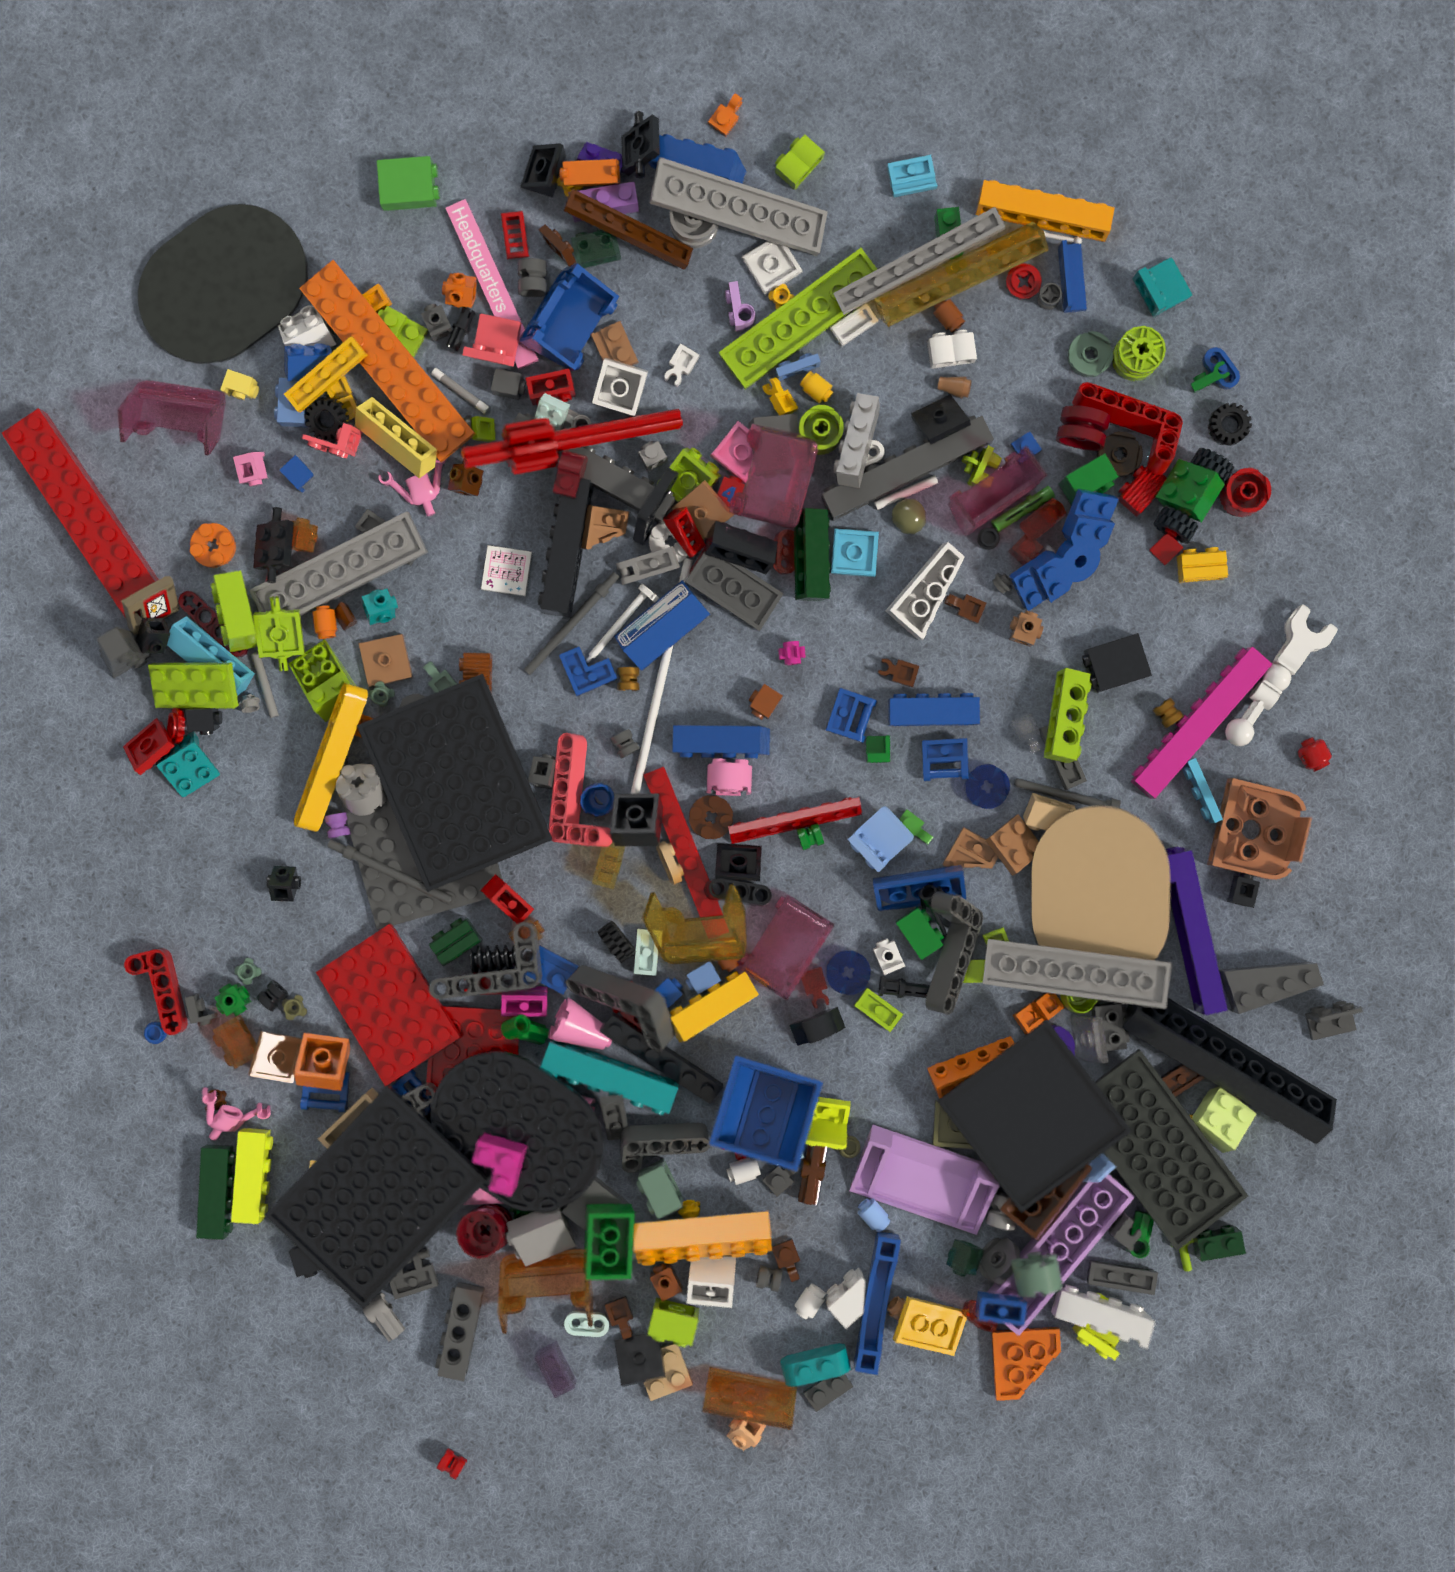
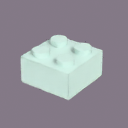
[534,393,570,431]

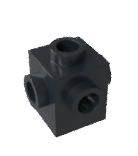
[267,866,301,902]

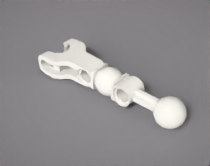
[1225,604,1338,746]

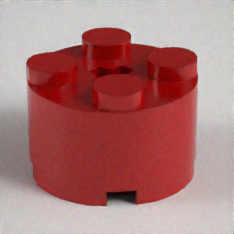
[1219,468,1271,517]

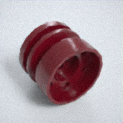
[456,1204,513,1259]

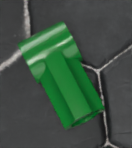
[501,1015,549,1045]
[1126,1210,1154,1258]

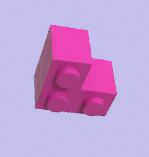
[472,1133,527,1197]

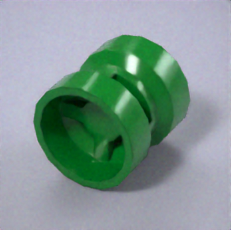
[796,823,824,851]

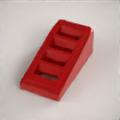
[501,211,529,259]
[663,507,705,557]

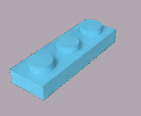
[1182,758,1223,823]

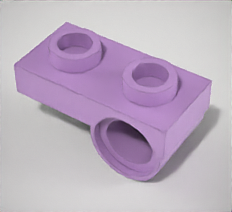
[725,281,755,332]

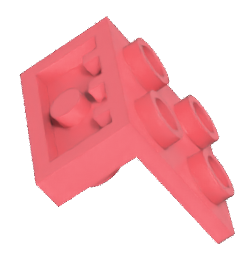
[462,314,522,367]
[302,423,363,459]

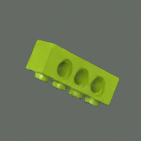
[1043,668,1091,763]

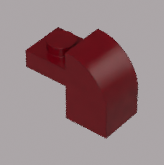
[553,450,588,499]

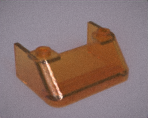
[497,1249,593,1334]

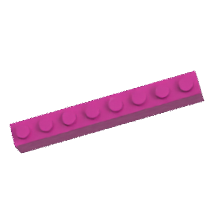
[1131,646,1272,799]

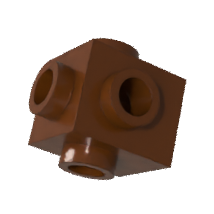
[447,462,484,496]

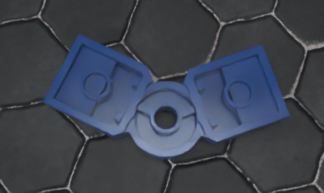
[1009,489,1119,611]

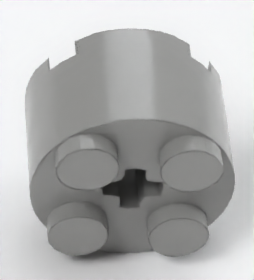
[336,763,387,816]

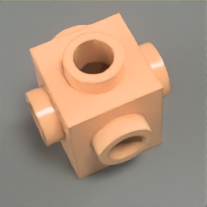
[727,1411,766,1451]

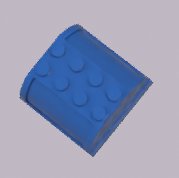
[709,1056,823,1171]

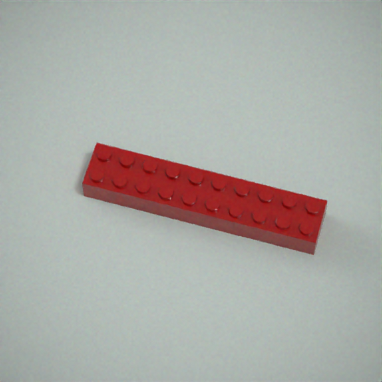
[1,408,159,618]

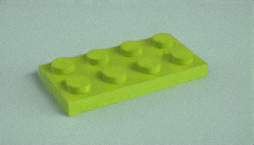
[148,662,239,708]

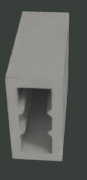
[506,1208,576,1266]

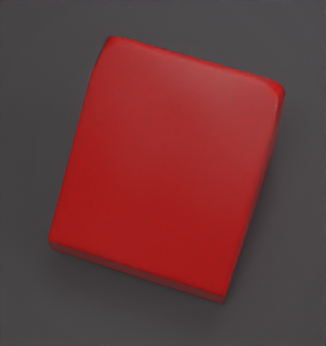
[1149,533,1183,566]

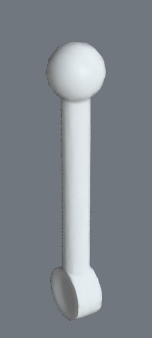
[1036,230,1082,244]

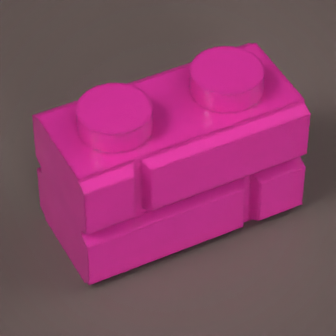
[501,986,548,1017]

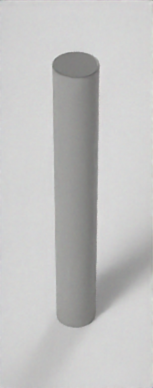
[251,652,279,718]

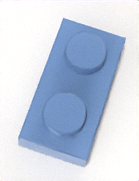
[775,353,821,381]

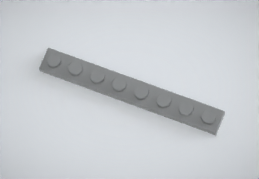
[833,207,1005,315]

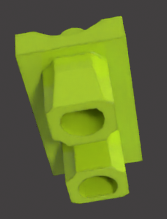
[962,445,1002,488]

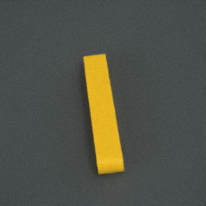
[294,683,368,832]

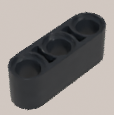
[704,878,772,906]

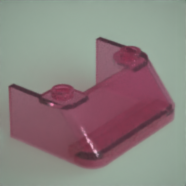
[117,381,226,455]
[948,446,1048,537]

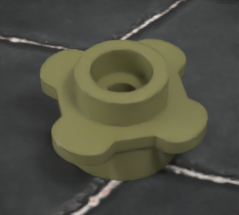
[282,995,307,1020]

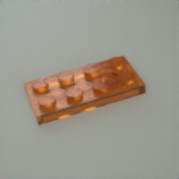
[702,1367,797,1430]

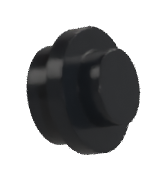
[977,527,1000,550]

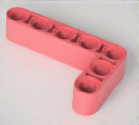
[549,733,613,847]

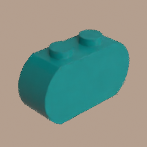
[780,1343,851,1387]

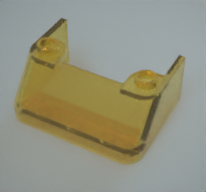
[642,885,747,964]

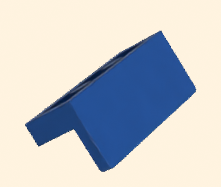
[1058,240,1087,313]

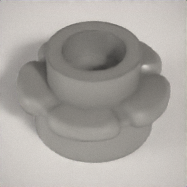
[238,694,260,713]

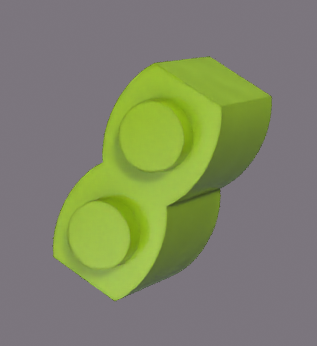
[775,135,825,190]

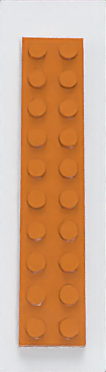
[299,260,476,462]

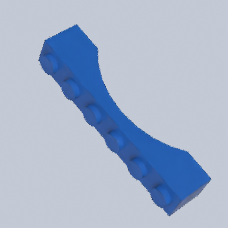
[853,1231,901,1375]

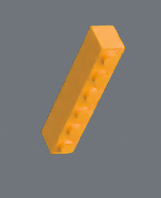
[975,180,1115,242]

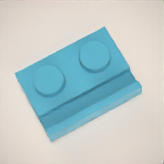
[887,155,937,198]

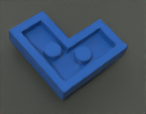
[559,646,618,696]

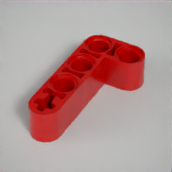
[124,948,188,1035]

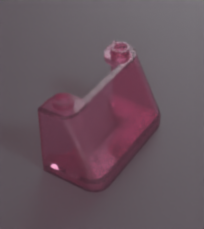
[729,424,818,528]
[739,894,834,1000]

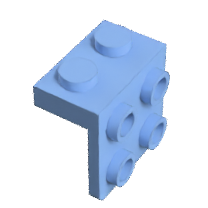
[848,806,914,872]

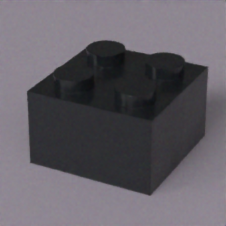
[610,793,663,846]

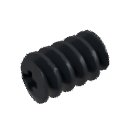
[470,944,517,974]

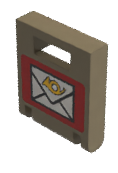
[121,576,179,635]

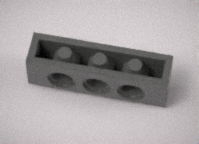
[435,1282,485,1381]

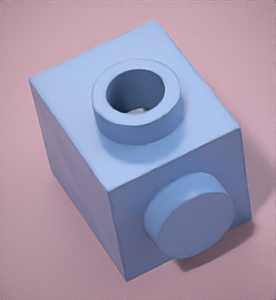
[685,960,721,994]

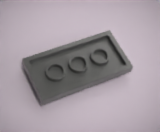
[685,552,783,631]

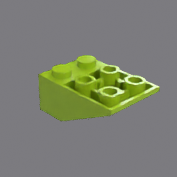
[288,639,356,722]

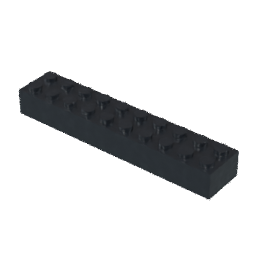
[1122,997,1337,1145]

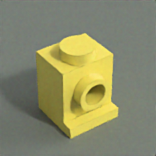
[220,369,259,400]

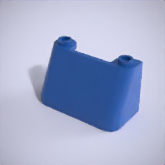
[520,263,619,371]

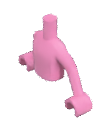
[378,459,447,516]
[202,1088,271,1141]

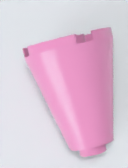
[548,998,613,1050]

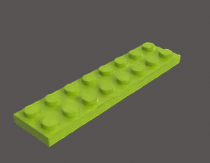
[719,248,878,390]

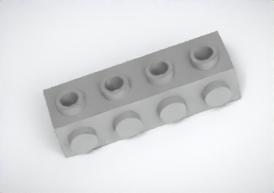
[834,393,880,488]

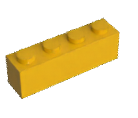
[669,971,759,1042]

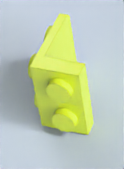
[805,1097,851,1149]
[1072,1292,1120,1360]

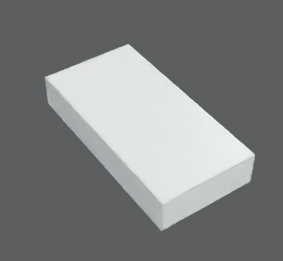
[829,303,879,346]

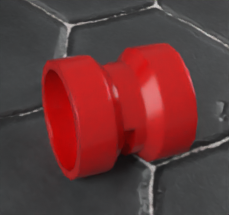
[436,1448,467,1480]

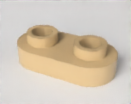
[656,841,684,885]

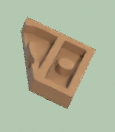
[581,505,629,550]
[942,827,998,869]

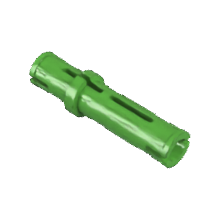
[991,485,1055,533]

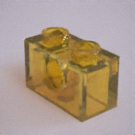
[592,842,626,889]

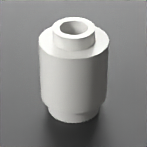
[726,1157,761,1185]
[795,1283,826,1319]

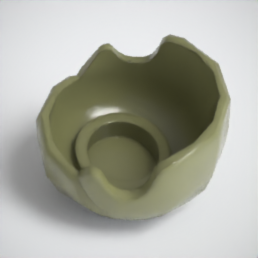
[892,498,926,534]

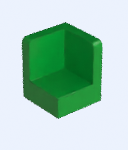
[866,735,890,763]

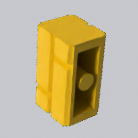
[1177,547,1228,583]

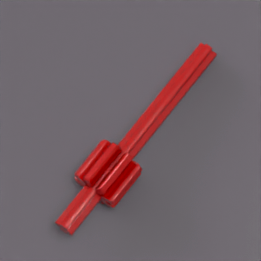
[461,409,683,475]

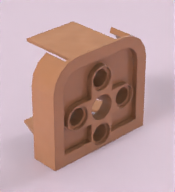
[1207,778,1312,880]

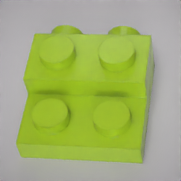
[378,306,428,357]
[669,447,721,502]

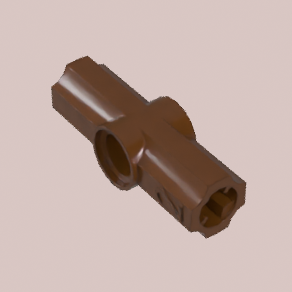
[798,1144,827,1205]

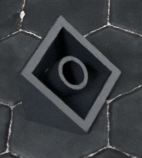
[520,143,566,198]
[715,843,762,881]

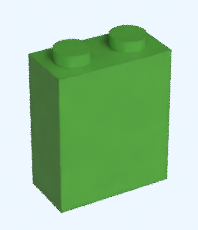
[377,156,440,211]

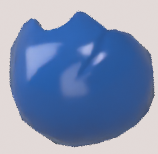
[580,783,615,817]

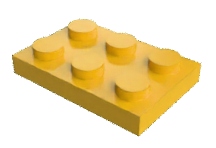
[893,1296,968,1356]

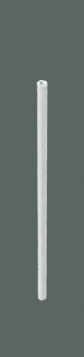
[630,558,693,794]

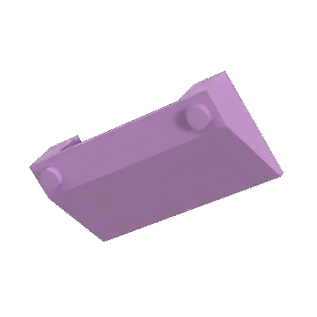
[849,1124,999,1235]

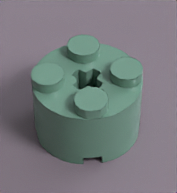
[1011,1252,1062,1297]

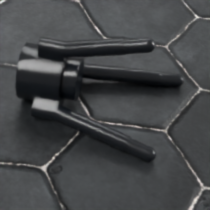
[917,885,947,937]

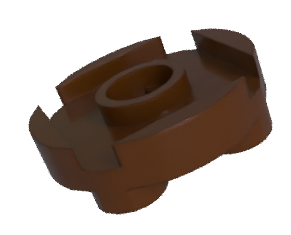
[689,795,733,839]

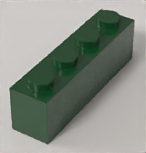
[793,508,831,601]
[196,1144,236,1240]

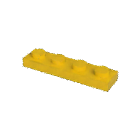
[284,336,367,413]

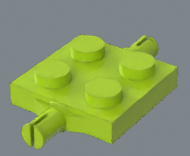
[253,596,305,671]

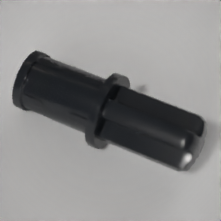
[446,307,476,352]

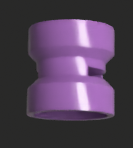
[324,812,351,839]

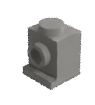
[637,441,668,472]

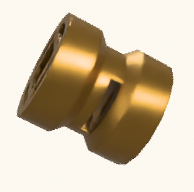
[617,667,639,691]
[1152,698,1184,728]

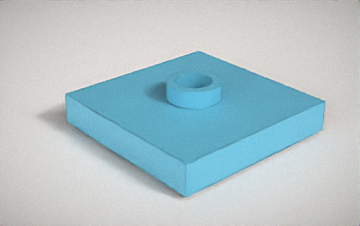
[831,529,879,577]

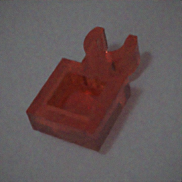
[800,966,829,1009]

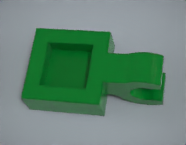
[1191,361,1230,393]

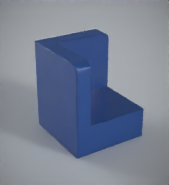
[280,455,314,493]

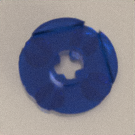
[964,764,1010,809]
[826,950,871,995]

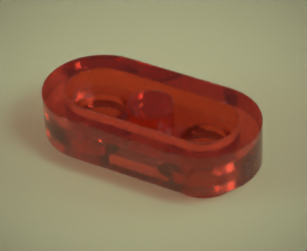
[773,529,795,575]
[961,1300,998,1332]

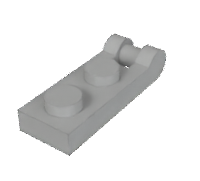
[616,546,680,585]

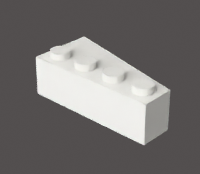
[885,542,965,640]
[1051,1285,1155,1349]

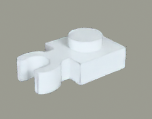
[664,343,700,387]

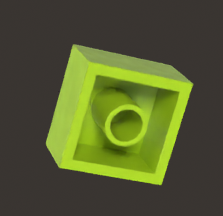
[648,1297,699,1347]

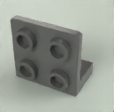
[1305,1001,1363,1040]

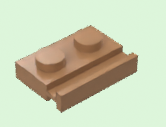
[591,321,638,366]

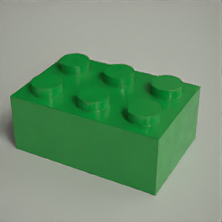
[583,1204,635,1280]

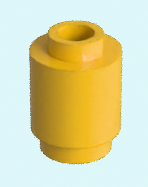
[800,371,833,403]

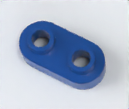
[1202,347,1240,389]

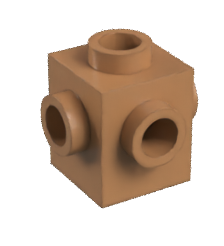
[1009,611,1044,647]

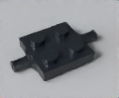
[621,111,660,179]
[253,507,294,583]

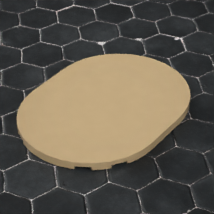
[1032,806,1170,960]

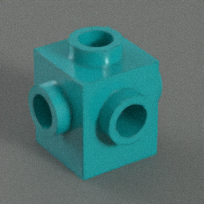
[362,589,398,625]

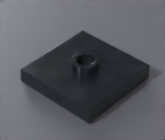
[911,394,971,444]
[614,1333,666,1387]

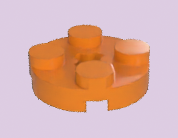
[190,523,236,568]

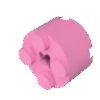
[707,758,752,796]

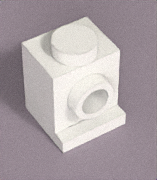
[873,938,905,975]

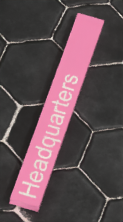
[446,199,539,370]

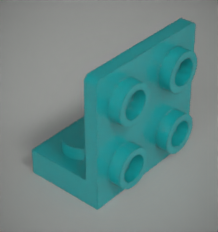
[1132,258,1192,317]
[156,732,220,797]

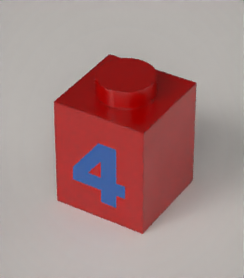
[717,475,745,512]

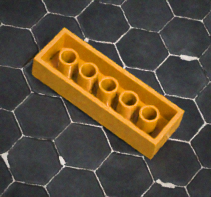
[633,1211,772,1266]

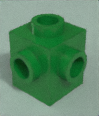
[214,983,252,1017]

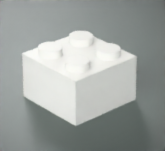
[592,358,648,416]

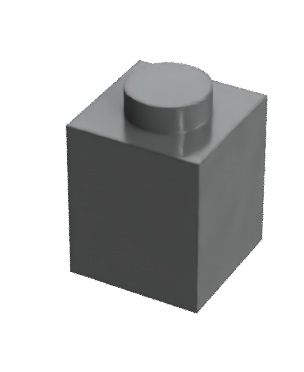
[491,368,526,400]

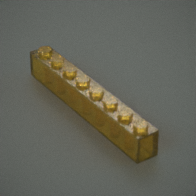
[873,222,1049,327]

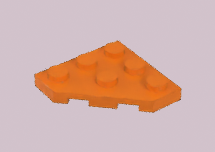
[991,1327,1061,1401]

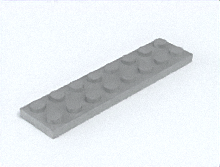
[649,157,828,256]
[249,512,428,616]
[983,939,1171,1008]

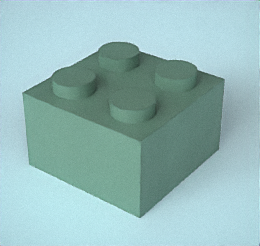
[636,1158,683,1219]

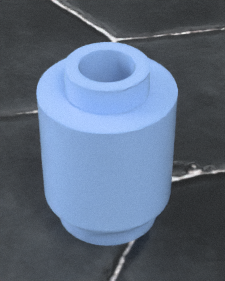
[857,1198,890,1233]

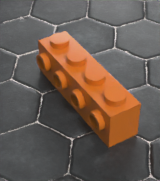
[927,1036,1014,1099]

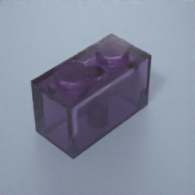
[534,1341,577,1398]

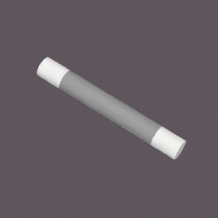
[431,368,490,414]

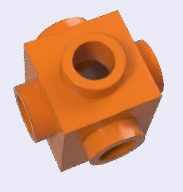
[442,273,477,308]

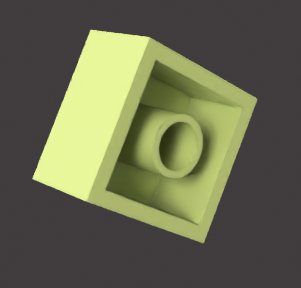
[1191,1086,1256,1153]

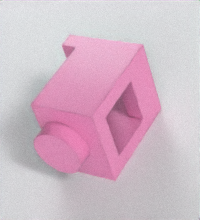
[233,452,268,487]

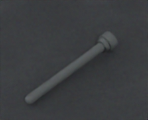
[1014,778,1121,808]

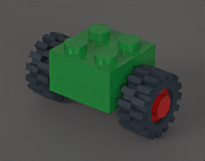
[1153,448,1234,544]

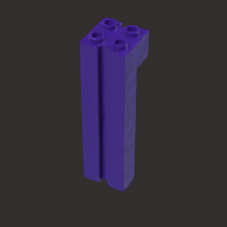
[1165,847,1228,1015]

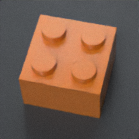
[294,1033,350,1091]

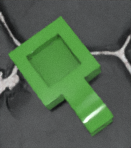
[899,809,933,844]

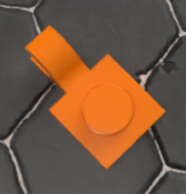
[708,93,743,137]

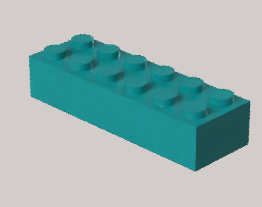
[541,1040,679,1115]

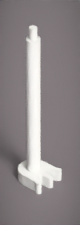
[586,584,660,663]

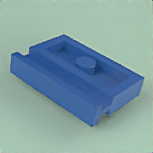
[526,945,579,995]

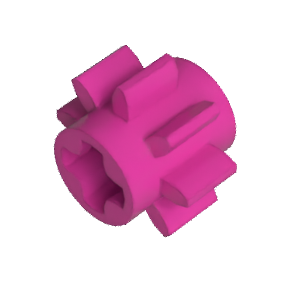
[778,641,806,665]

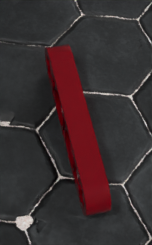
[178,591,248,658]

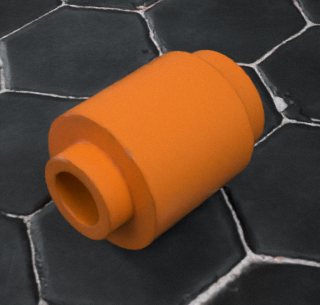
[312,606,337,639]

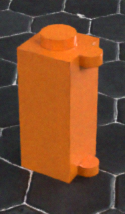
[560,159,620,187]

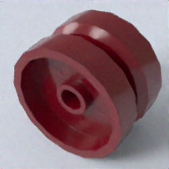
[1056,405,1111,451]

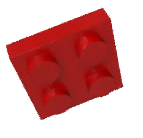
[123,718,174,775]

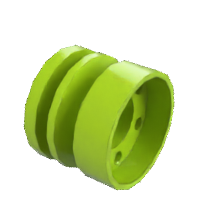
[1112,326,1166,381]

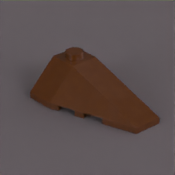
[999,1164,1093,1241]

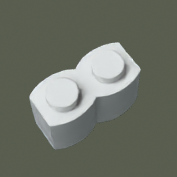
[927,330,977,369]

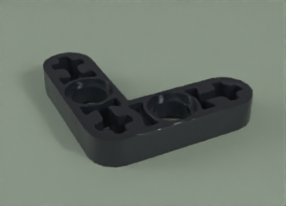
[633,468,679,545]

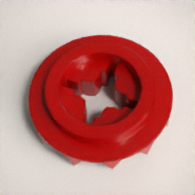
[1006,263,1042,300]
[167,708,186,744]

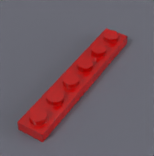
[728,797,862,844]

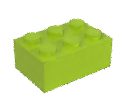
[211,570,257,652]

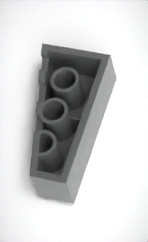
[1218,962,1324,1014]

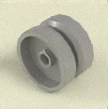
[670,210,719,248]

